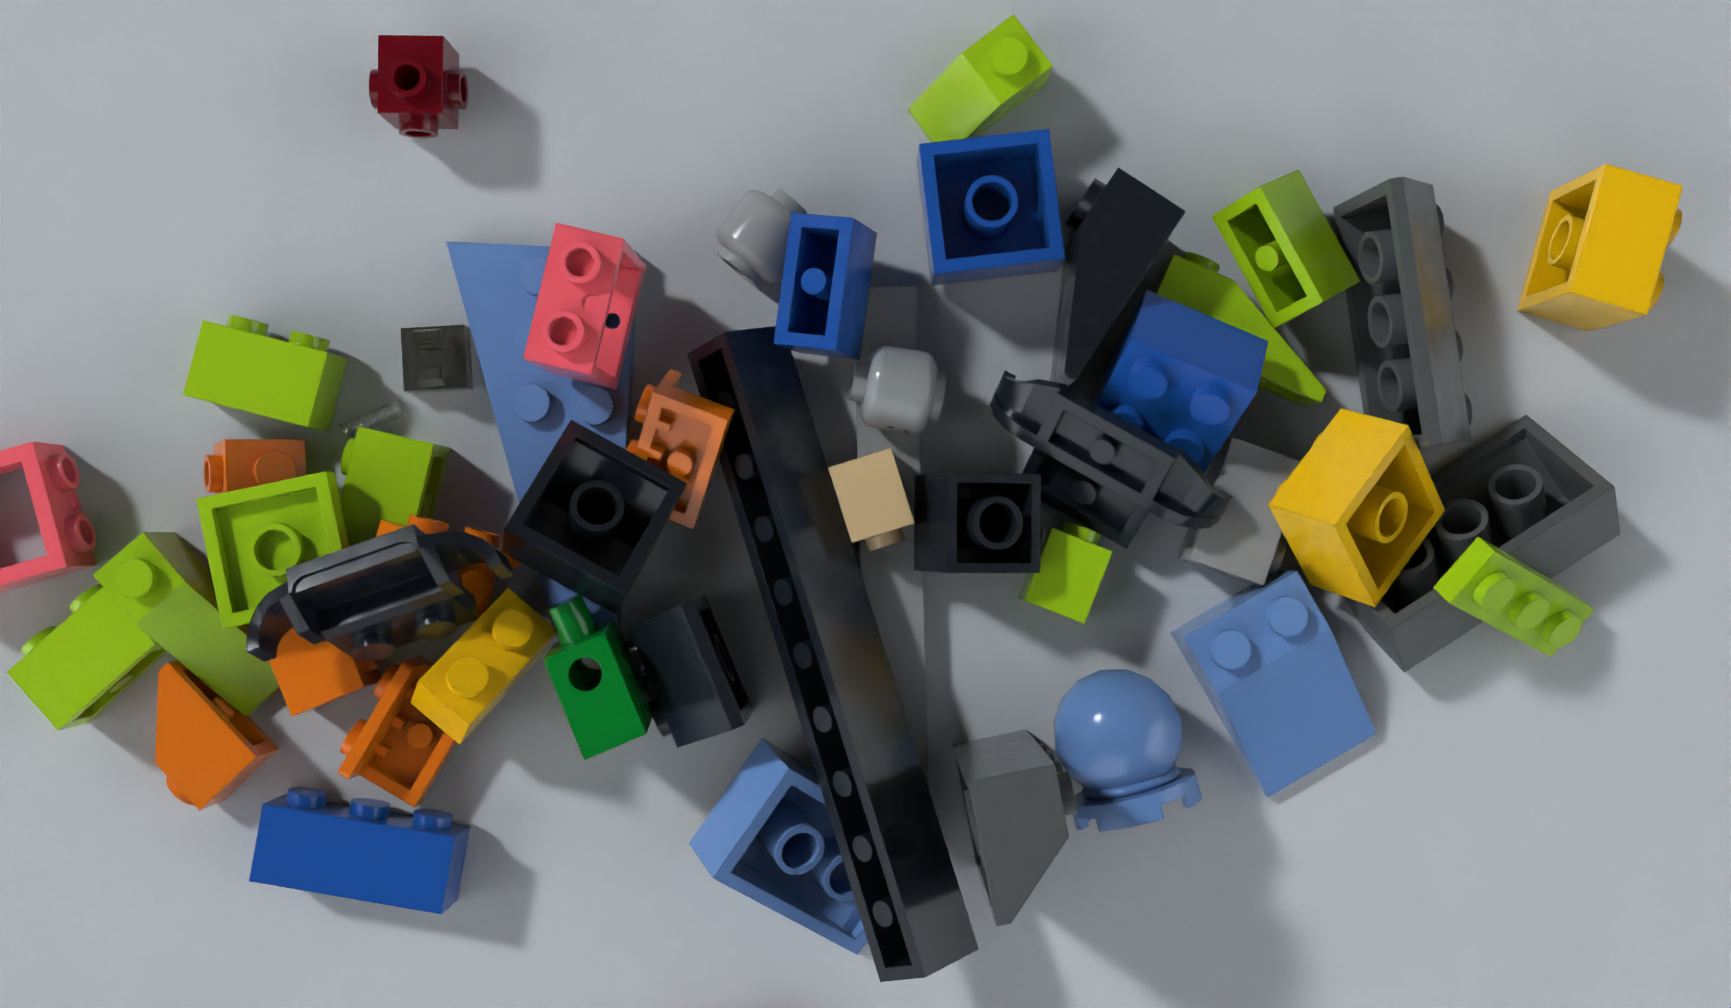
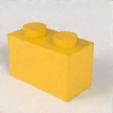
[410,588,555,745]

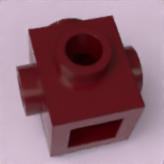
[369,35,468,139]

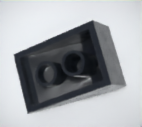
[1050,167,1186,385]

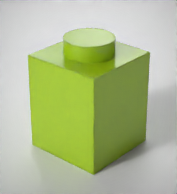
[1018,521,1113,624]

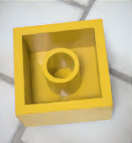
[1517,164,1683,331]
[1268,408,1445,607]

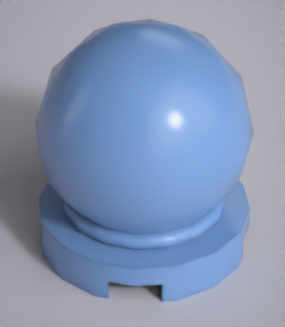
[1053,669,1202,831]

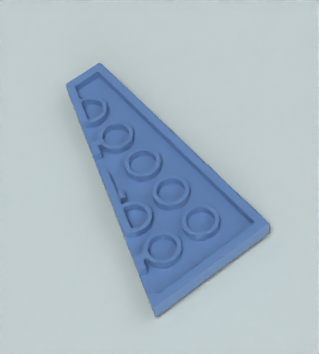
[446,241,639,629]

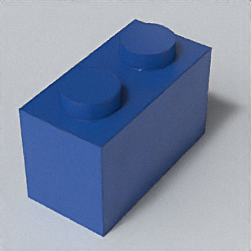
[774,213,877,360]

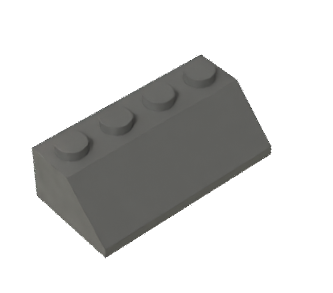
[1333,177,1472,449]
[1343,414,1620,672]
[953,730,1077,926]

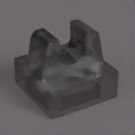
[401,325,473,393]

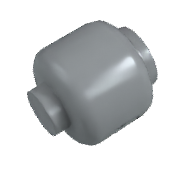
[717,189,807,286]
[849,344,946,434]

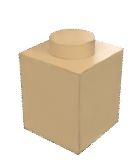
[828,448,915,552]

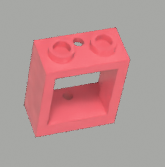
[523,223,646,390]
[0,442,97,593]

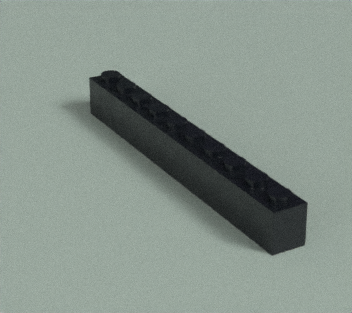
[687,326,979,982]

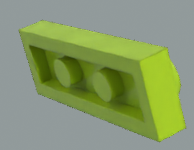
[1433,536,1595,657]

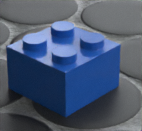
[917,129,1065,286]
[1091,290,1268,473]

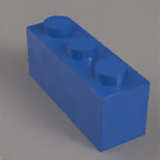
[249,787,470,915]

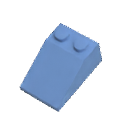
[1170,570,1377,797]
[689,738,868,955]

